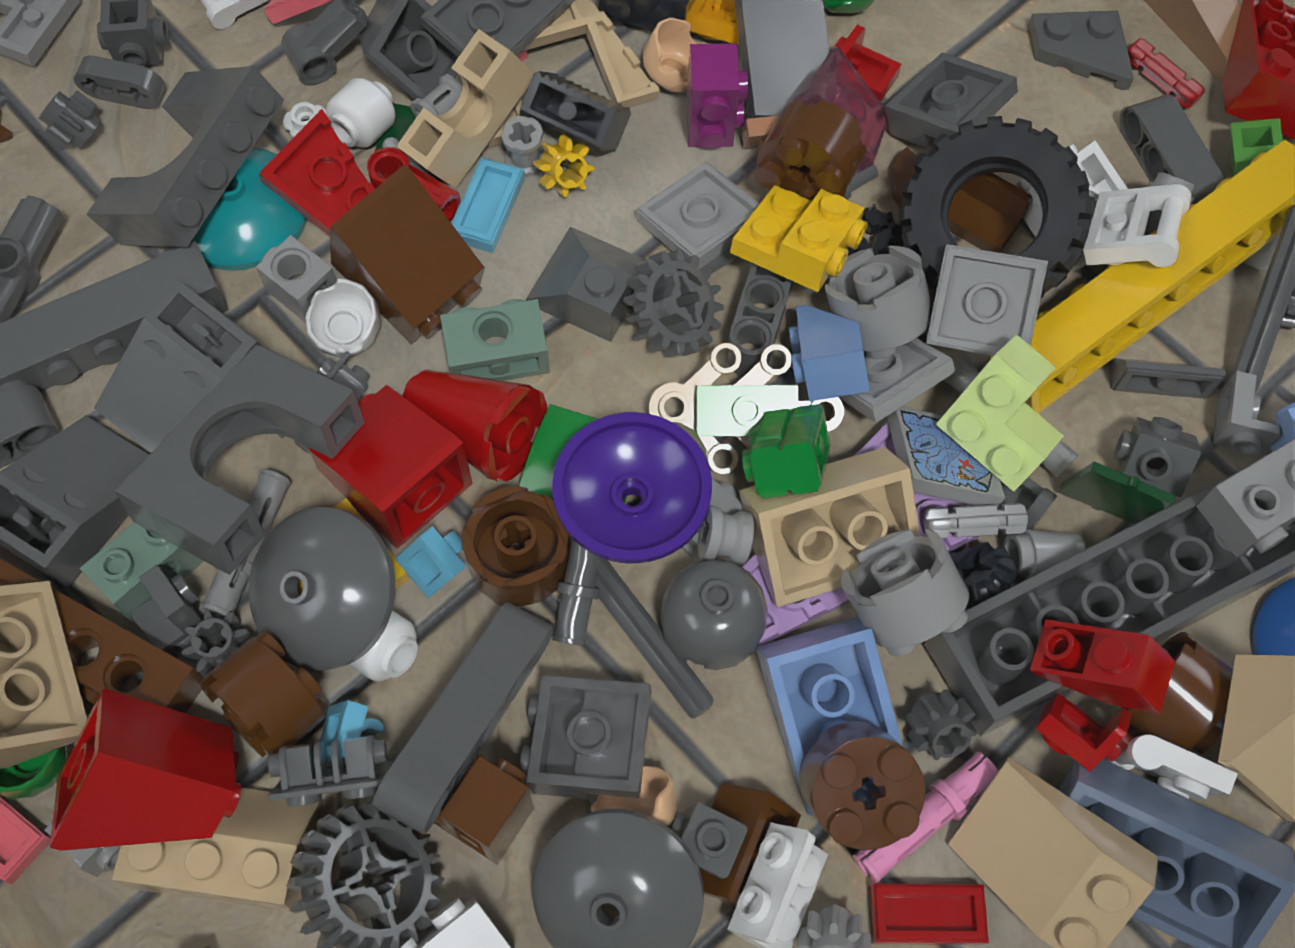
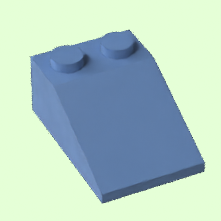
[756,618,903,815]

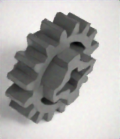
[623,249,724,358]

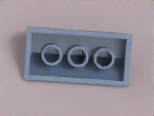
[1058,759,1295,948]

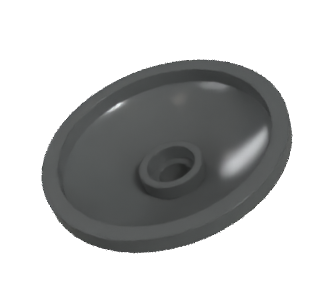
[249,507,395,670]
[532,809,704,948]

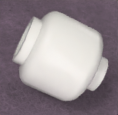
[326,78,396,148]
[349,610,418,682]

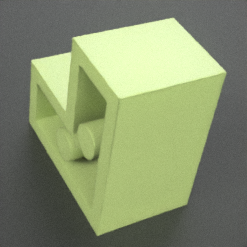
[936,334,1064,491]

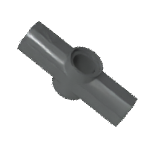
[0,195,64,323]

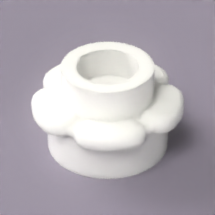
[283,102,327,138]

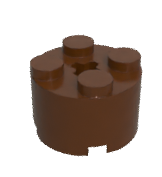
[754,99,867,201]
[462,486,570,606]
[199,631,328,758]
[1115,632,1233,754]
[799,721,925,850]

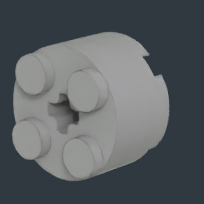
[825,246,933,359]
[841,529,969,656]

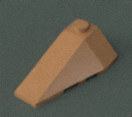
[1144,0,1243,83]

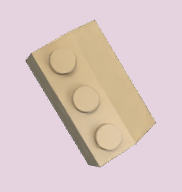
[739,447,920,608]
[0,581,87,769]
[1218,654,1295,822]
[112,788,322,912]

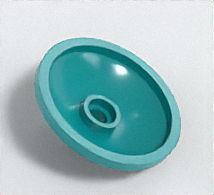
[190,147,308,270]

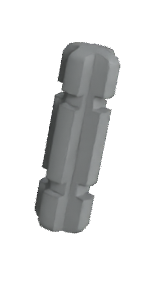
[923,503,1028,539]

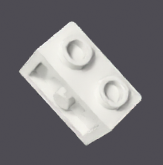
[727,823,828,948]

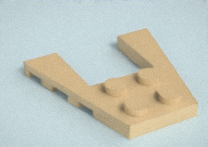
[487,0,660,148]

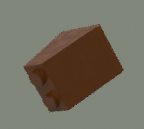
[330,165,485,345]

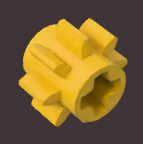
[533,135,595,197]

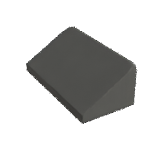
[1110,358,1226,399]

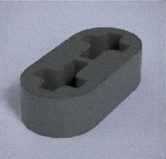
[73,55,165,109]

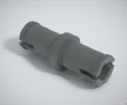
[552,538,600,646]

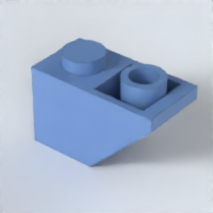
[789,305,870,402]

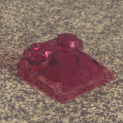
[793,47,888,173]

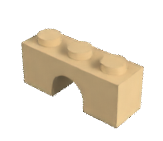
[397,29,534,188]

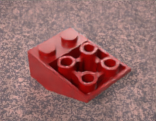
[1222,0,1295,140]

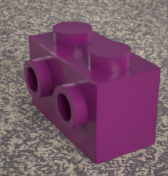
[686,44,748,149]

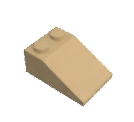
[948,757,1158,948]

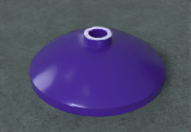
[552,412,712,564]

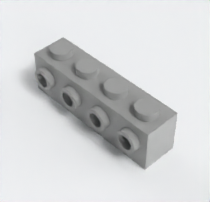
[1196,439,1295,558]

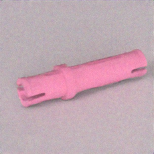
[853,751,998,884]

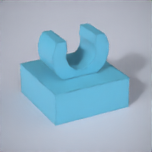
[395,526,466,598]
[319,700,385,764]

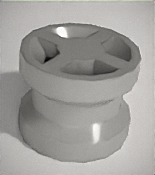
[698,506,754,565]

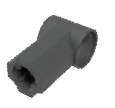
[281,0,370,85]

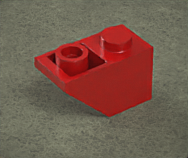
[1030,620,1175,714]

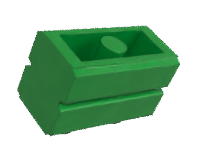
[743,404,831,499]

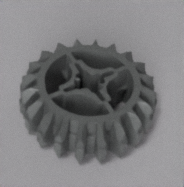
[286,802,445,948]

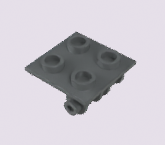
[268,735,397,806]

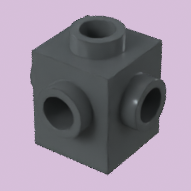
[97,0,169,66]
[1114,417,1201,497]

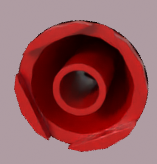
[403,369,547,482]

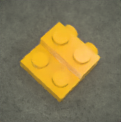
[730,185,868,292]

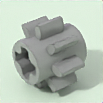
[797,904,871,948]

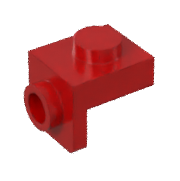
[830,24,902,105]
[1036,692,1132,772]

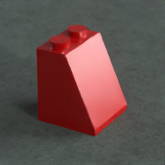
[308,385,473,550]
[50,688,241,851]

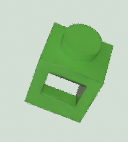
[1229,118,1283,177]

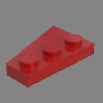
[259,109,375,236]

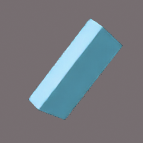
[451,157,525,253]

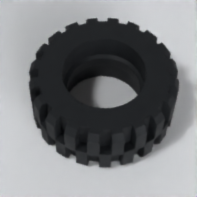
[899,116,1092,298]

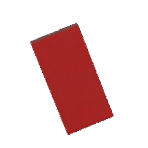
[869,884,989,945]

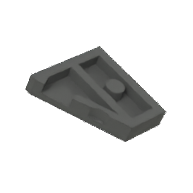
[1028,10,1134,90]

